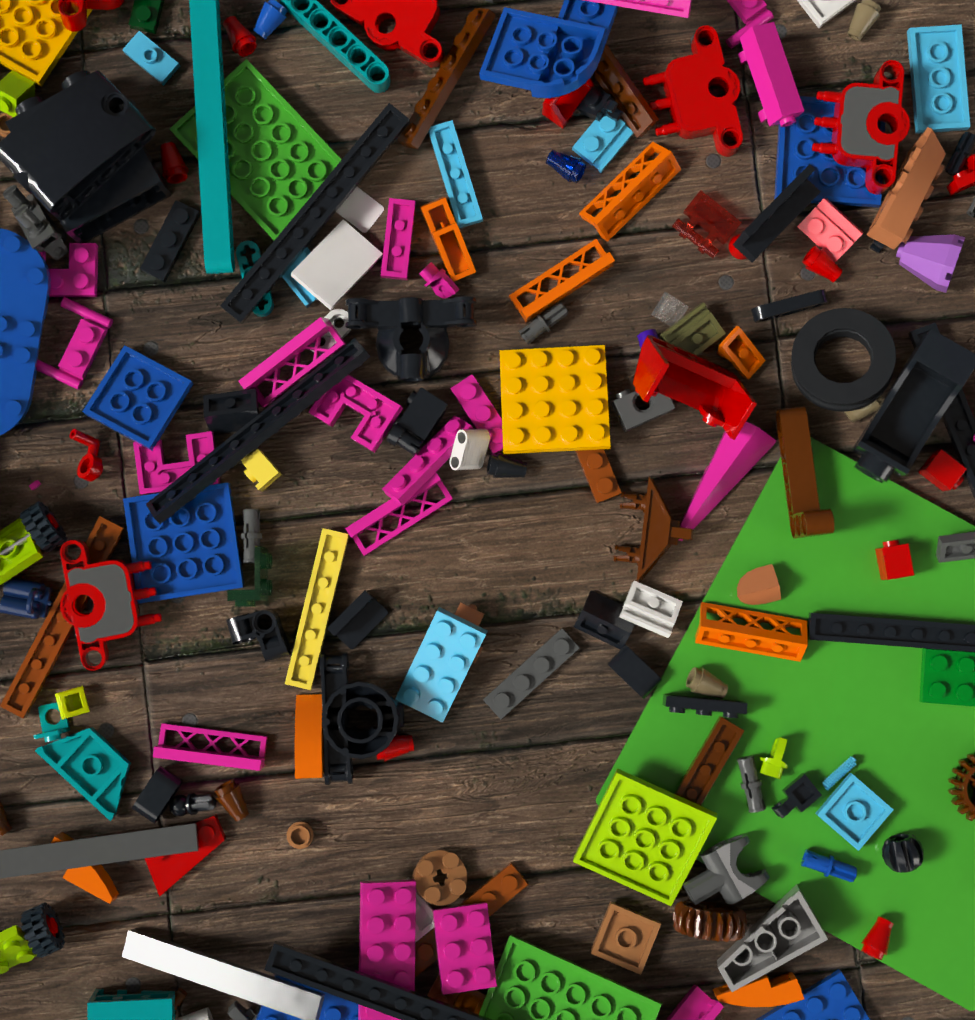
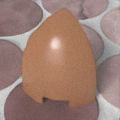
[737,564,781,605]

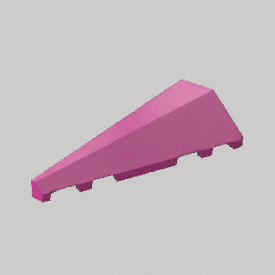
[678,422,776,542]

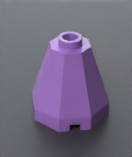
[896,234,965,293]

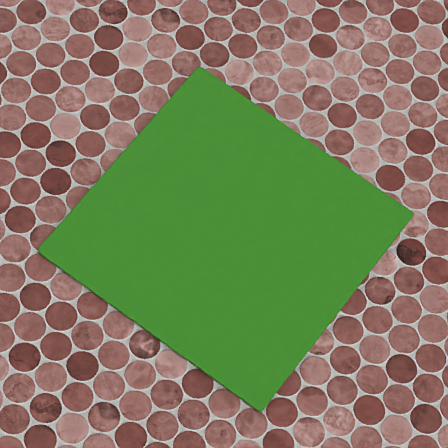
[596,437,975,1011]

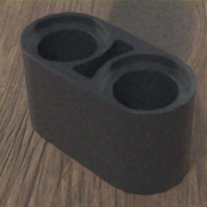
[607,645,662,699]
[132,766,183,824]

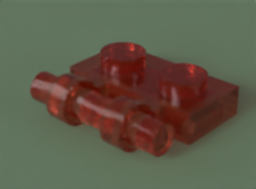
[672,190,742,258]

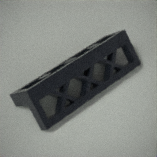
[733,164,821,263]

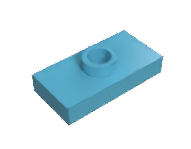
[123,31,180,86]

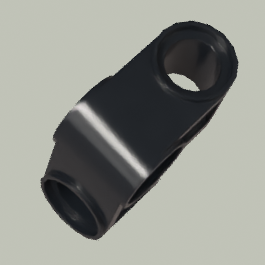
[226,609,291,662]

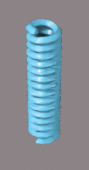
[822,756,857,790]

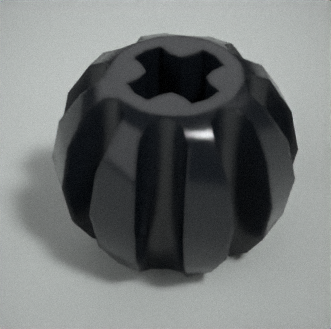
[882,833,924,873]

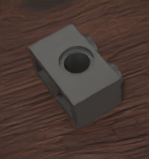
[611,389,675,433]

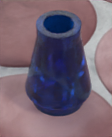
[546,150,586,183]

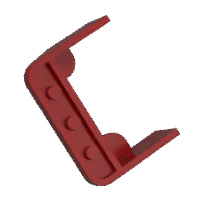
[633,335,757,440]

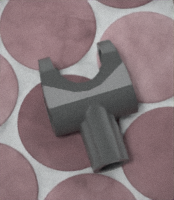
[683,834,770,905]

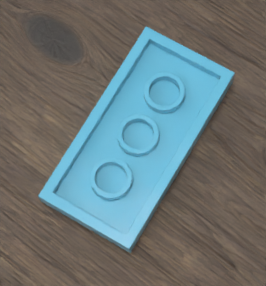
[907,24,970,133]
[395,607,488,723]

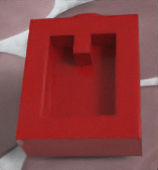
[946,154,975,196]

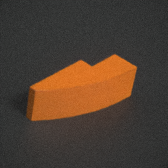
[420,197,476,282]
[295,694,324,779]
[51,832,119,904]
[713,972,804,1007]

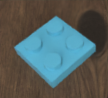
[815,773,893,851]

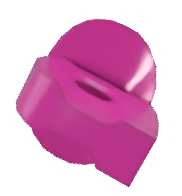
[419,262,460,299]

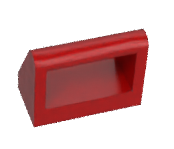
[542,79,594,129]

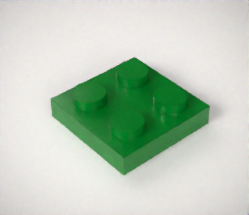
[919,648,975,707]

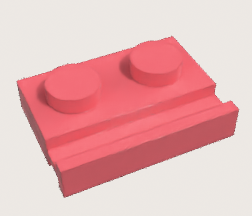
[797,197,864,262]

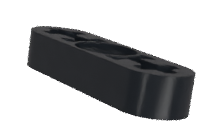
[751,289,829,323]

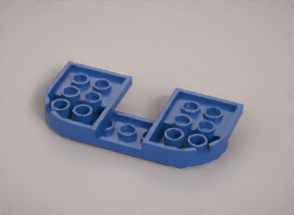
[479,0,619,98]
[0,228,51,436]

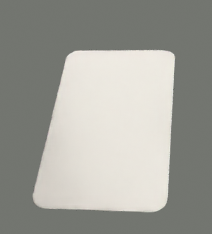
[336,187,384,233]

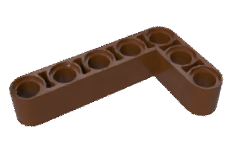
[776,406,835,539]

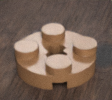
[412,850,467,906]

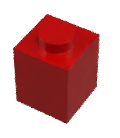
[918,449,967,491]
[875,539,914,580]

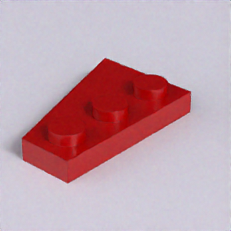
[145,814,226,897]

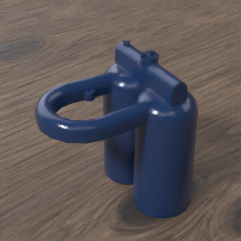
[0,577,53,619]

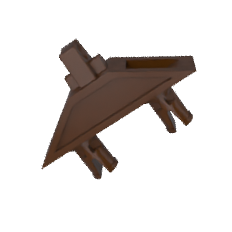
[614,476,694,583]

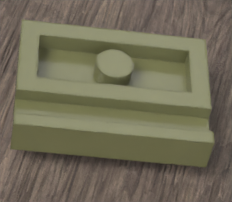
[660,303,726,355]

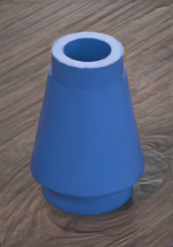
[253,0,288,40]

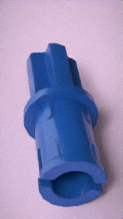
[801,849,857,882]

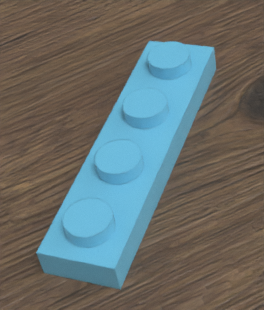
[428,120,483,229]

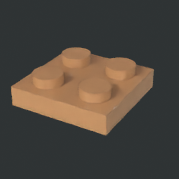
[590,901,661,975]

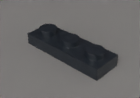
[140,200,201,283]
[662,694,748,718]

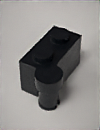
[386,388,448,456]

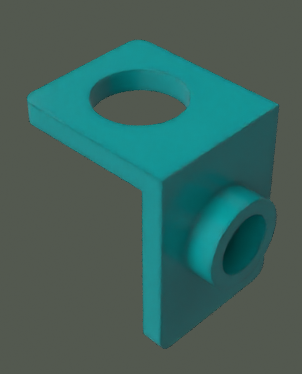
[33,702,70,742]

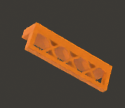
[579,142,682,242]
[509,239,615,323]
[695,602,808,662]

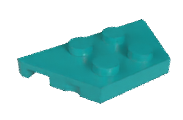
[35,727,131,821]

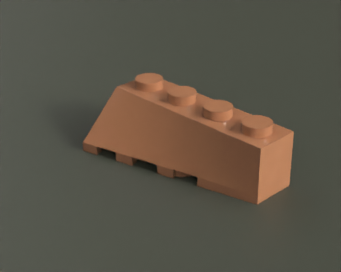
[866,127,946,250]

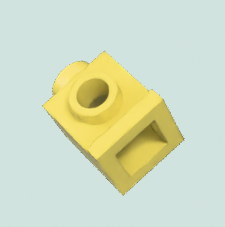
[241,449,282,492]

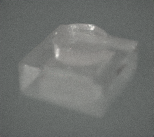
[651,292,689,326]

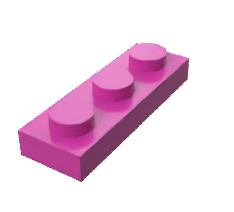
[381,198,416,280]
[450,374,503,454]

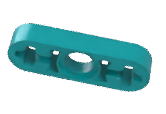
[236,241,274,317]

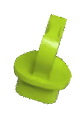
[760,737,788,779]

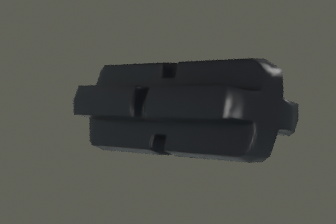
[945,132,975,176]

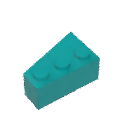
[87,989,175,1020]

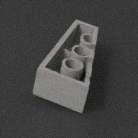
[717,884,828,992]

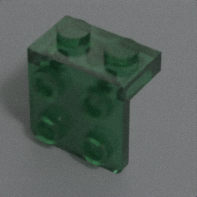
[227,546,273,607]

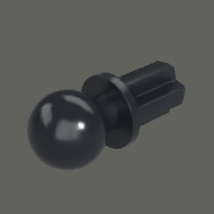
[169,793,217,816]

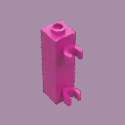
[738,22,804,127]

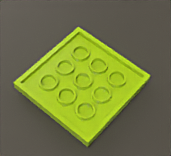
[573,768,717,906]

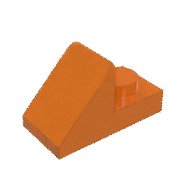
[717,326,766,380]

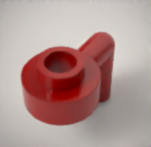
[69,429,103,482]

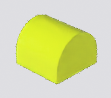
[55,686,90,720]

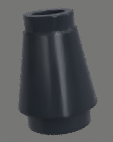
[487,452,527,478]

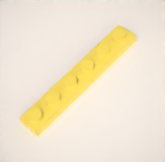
[285,528,349,690]

